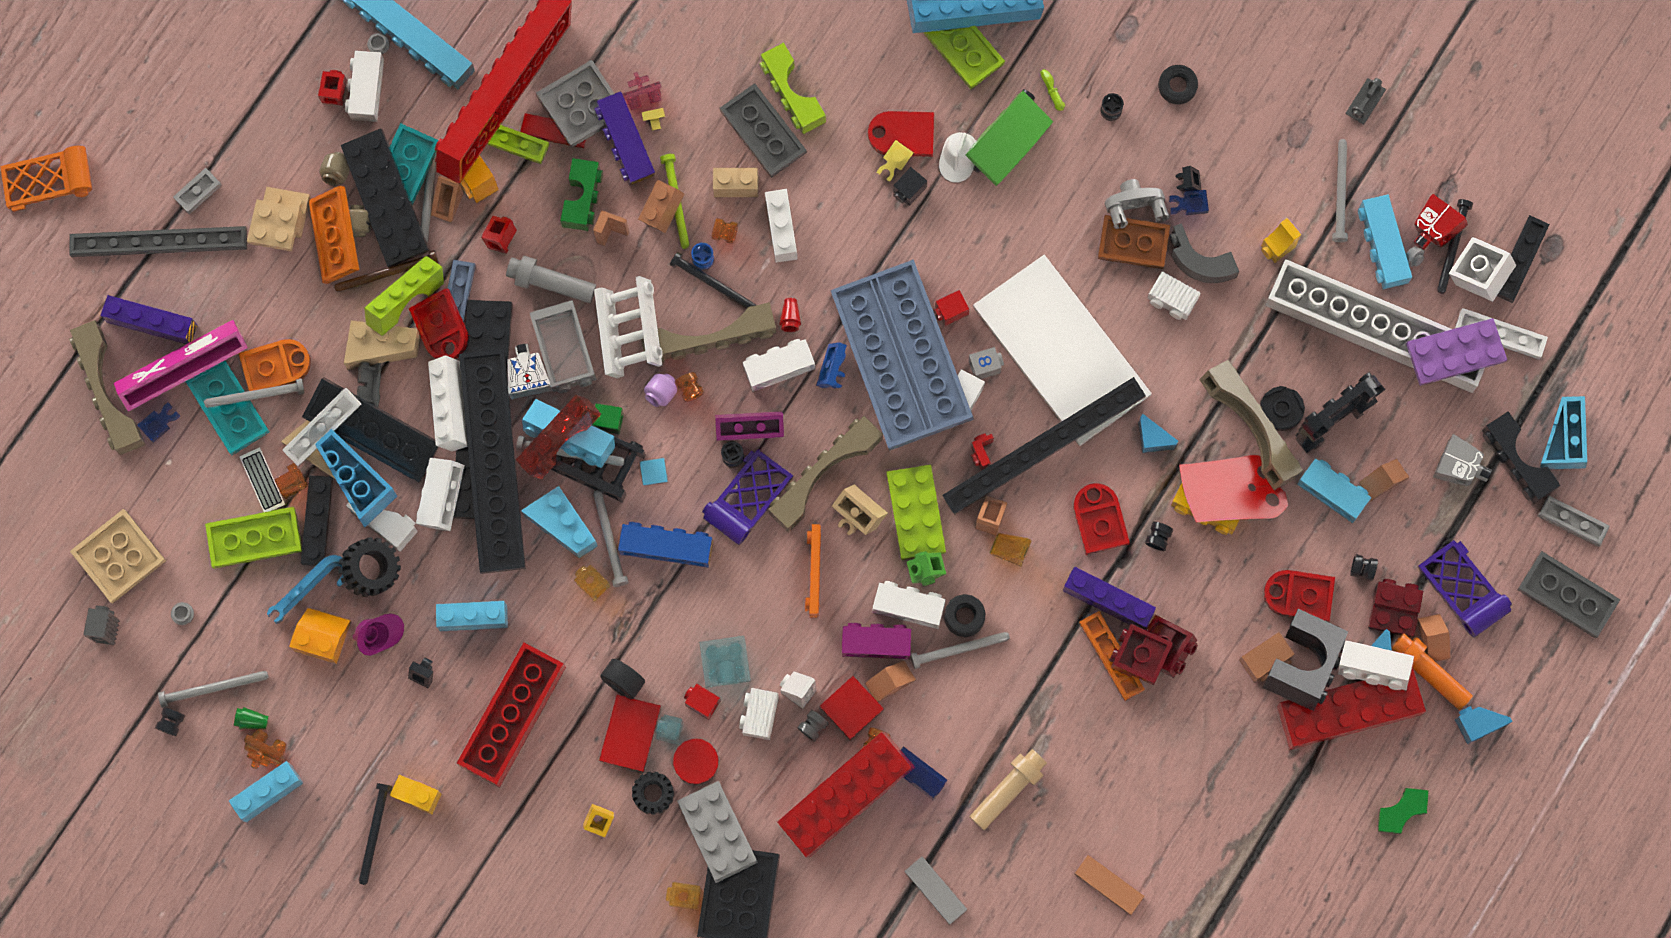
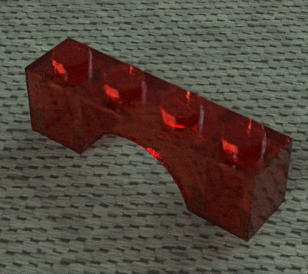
[516,394,601,479]

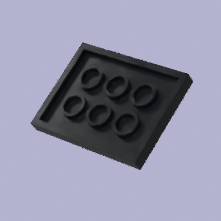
[697,850,780,938]

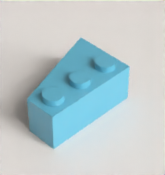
[1540,396,1587,469]
[521,486,598,558]

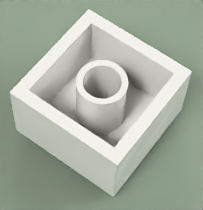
[1449,237,1516,302]

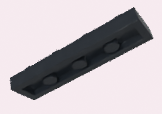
[1497,215,1550,303]
[301,475,333,566]

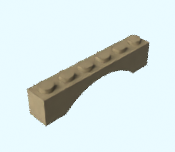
[641,302,776,364]
[69,320,145,455]
[1199,360,1303,490]
[769,416,883,533]

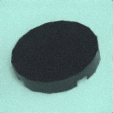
[1260,386,1305,431]

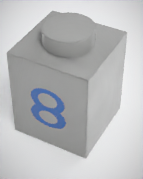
[968,347,1004,379]

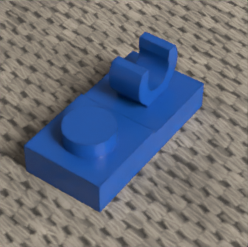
[816,342,847,389]

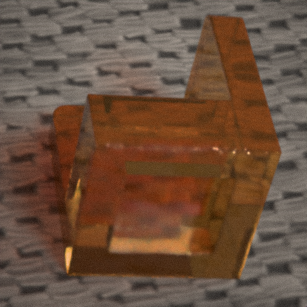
[275,463,308,499]

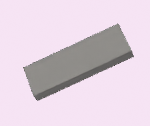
[1537,495,1610,547]
[905,857,967,925]

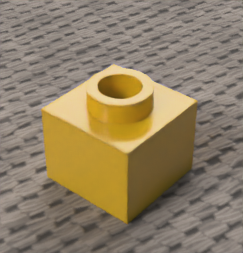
[583,804,614,837]

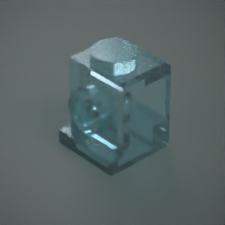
[656,714,684,745]

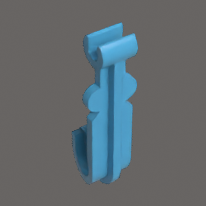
[267,555,345,624]

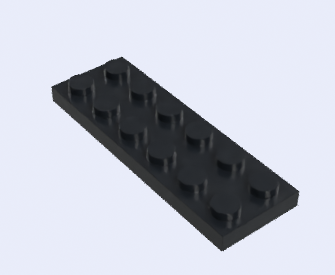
[341,128,430,267]
[302,377,439,483]

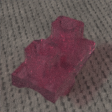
[623,72,662,110]

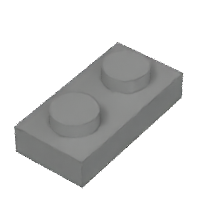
[173,168,222,214]

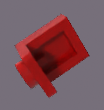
[971,433,994,471]

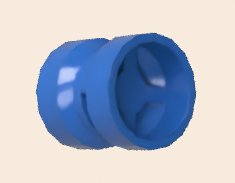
[691,243,714,270]

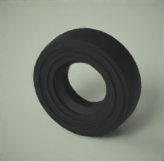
[1158,65,1198,105]

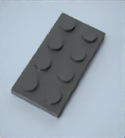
[720,83,807,178]
[1517,551,1621,639]

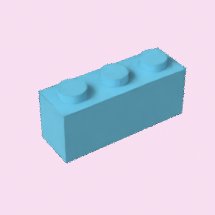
[1297,458,1371,523]
[436,601,508,631]
[229,761,303,823]

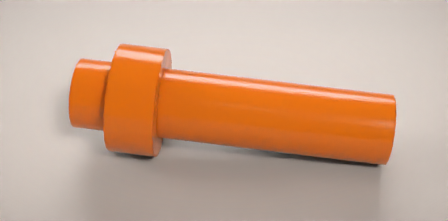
[1391,634,1473,710]

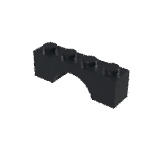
[1482,411,1561,504]

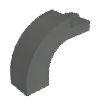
[1170,223,1239,283]

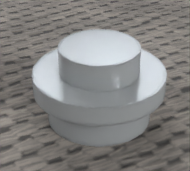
[367,33,390,54]
[1406,246,1425,267]
[171,602,194,625]

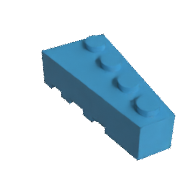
[315,429,398,527]

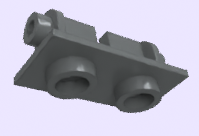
[1345,78,1387,125]
[357,362,381,407]

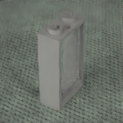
[530,300,596,393]

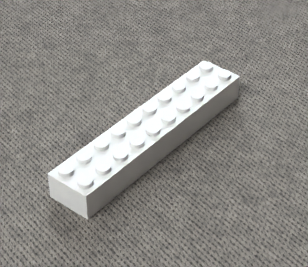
[1265,259,1485,393]

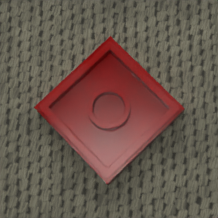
[819,676,884,740]

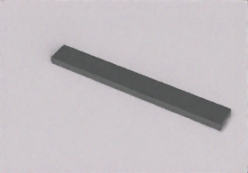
[69,226,247,257]

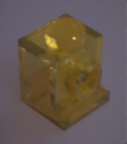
[574,564,610,602]
[666,882,701,911]

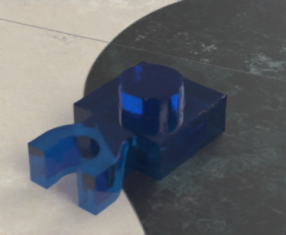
[1168,190,1209,215]
[137,402,180,443]

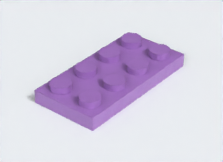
[1406,318,1507,386]

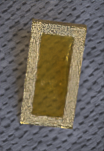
[989,533,1032,567]

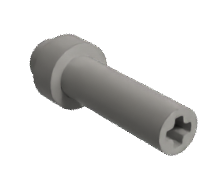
[506,256,597,304]

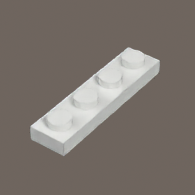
[1455,308,1548,360]
[283,388,362,466]

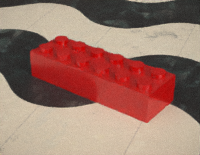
[457,642,566,788]
[1277,667,1426,750]
[777,732,915,858]

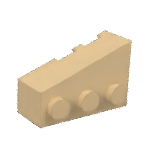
[344,320,421,370]

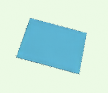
[640,458,668,485]

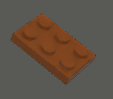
[1098,215,1170,269]

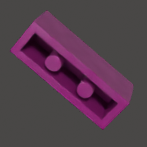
[715,411,784,441]
[842,623,911,660]

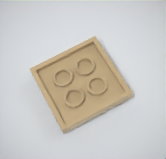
[70,509,166,604]

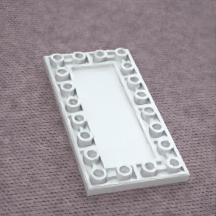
[973,255,1152,446]

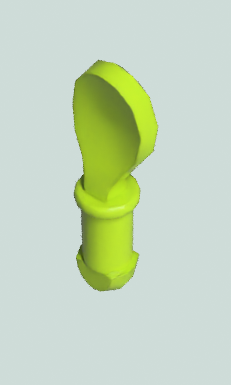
[1040,69,1065,111]

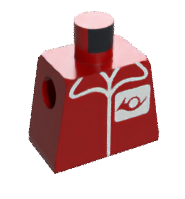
[1414,194,1468,250]

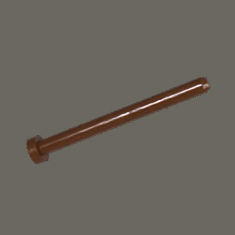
[334,250,439,292]

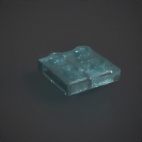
[699,636,751,688]

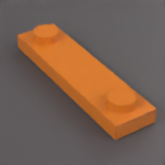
[805,524,821,618]
[1079,611,1145,701]

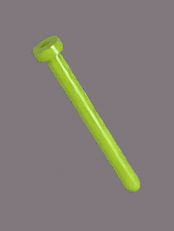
[660,154,690,249]

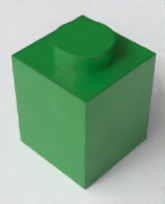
[589,403,624,434]

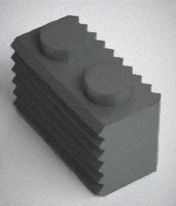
[83,605,120,645]

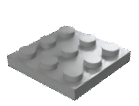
[536,60,614,148]

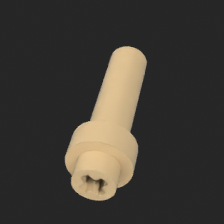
[969,749,1047,830]

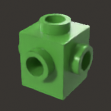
[907,551,946,586]

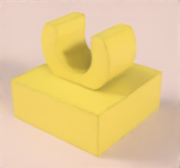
[642,108,665,130]

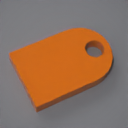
[239,339,311,391]

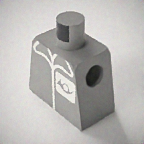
[1433,434,1492,486]

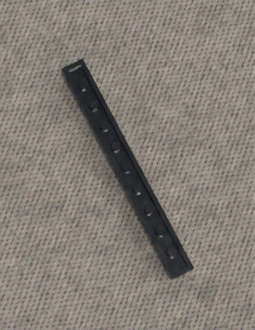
[942,377,1146,515]

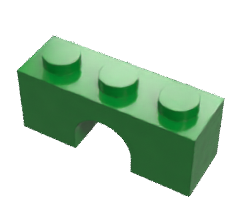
[560,158,603,231]

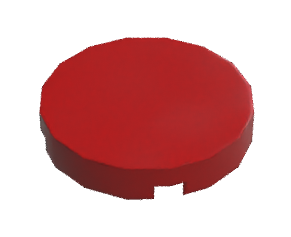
[673,739,719,785]

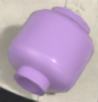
[644,374,677,407]

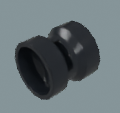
[1100,93,1124,121]
[721,441,744,468]
[1145,521,1173,551]
[1350,554,1378,581]
[155,707,185,737]

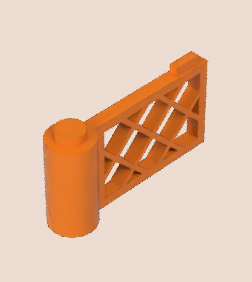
[0,146,92,212]

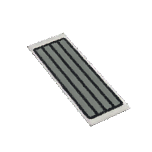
[240,447,285,512]

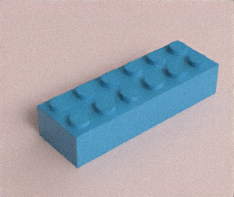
[906,0,1044,33]

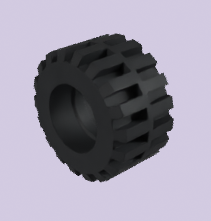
[338,537,401,597]

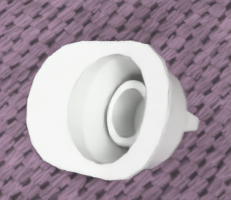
[939,132,976,183]

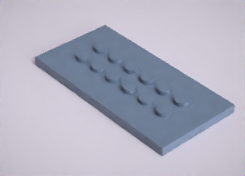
[830,259,974,451]

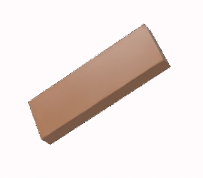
[1075,855,1145,915]

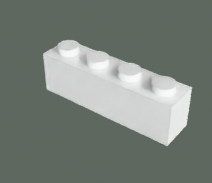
[428,356,468,452]

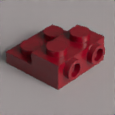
[1368,579,1424,638]
[1146,614,1198,678]
[1109,624,1173,685]

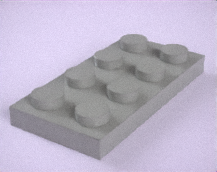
[677,781,758,883]

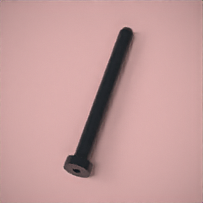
[1437,199,1473,294]
[670,252,756,309]
[359,783,393,885]

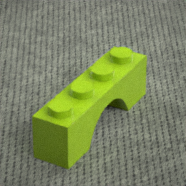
[759,42,826,134]
[364,256,444,336]

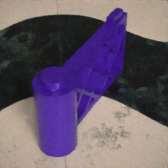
[702,450,793,545]
[1418,540,1512,638]

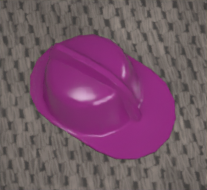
[352,613,404,656]

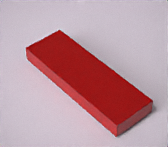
[520,113,586,148]

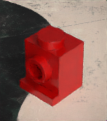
[318,70,347,106]
[481,216,517,254]

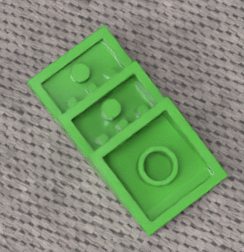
[965,91,1053,186]

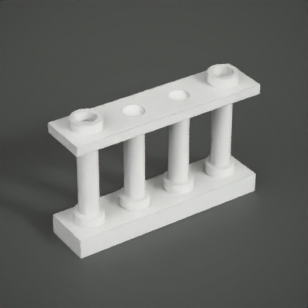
[594,276,663,378]

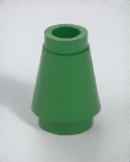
[234,707,269,729]

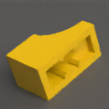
[1261,218,1301,263]
[389,775,442,815]

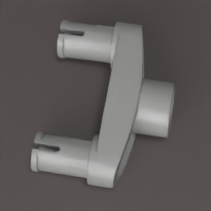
[1105,179,1170,229]

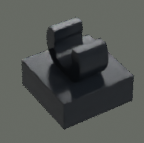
[1175,166,1202,193]
[408,658,433,688]

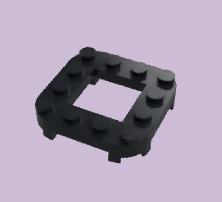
[1295,372,1386,454]

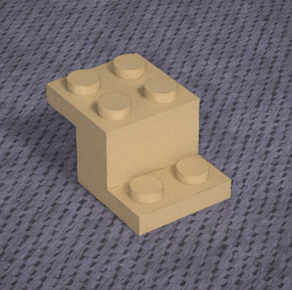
[247,187,311,251]

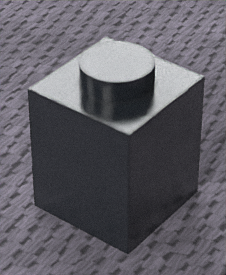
[893,167,927,206]

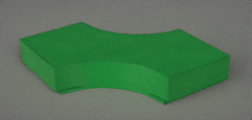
[1378,788,1429,834]

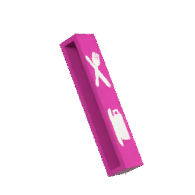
[114,320,248,412]

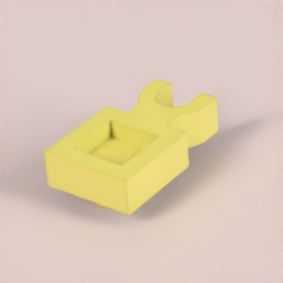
[877,140,913,182]

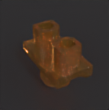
[244,729,287,769]

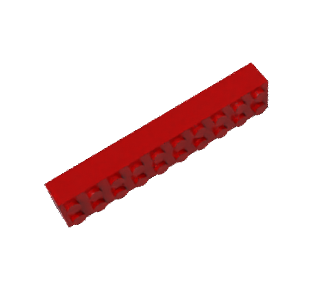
[435,0,572,184]

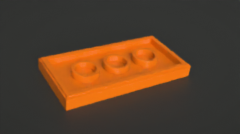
[309,186,359,284]

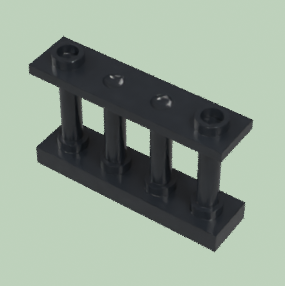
[540,414,646,503]

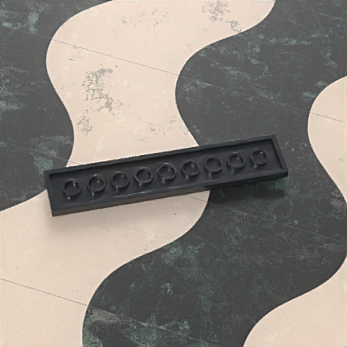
[453,300,513,519]
[459,349,526,574]

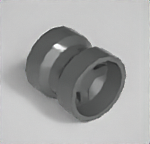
[797,710,829,742]

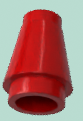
[779,298,801,332]

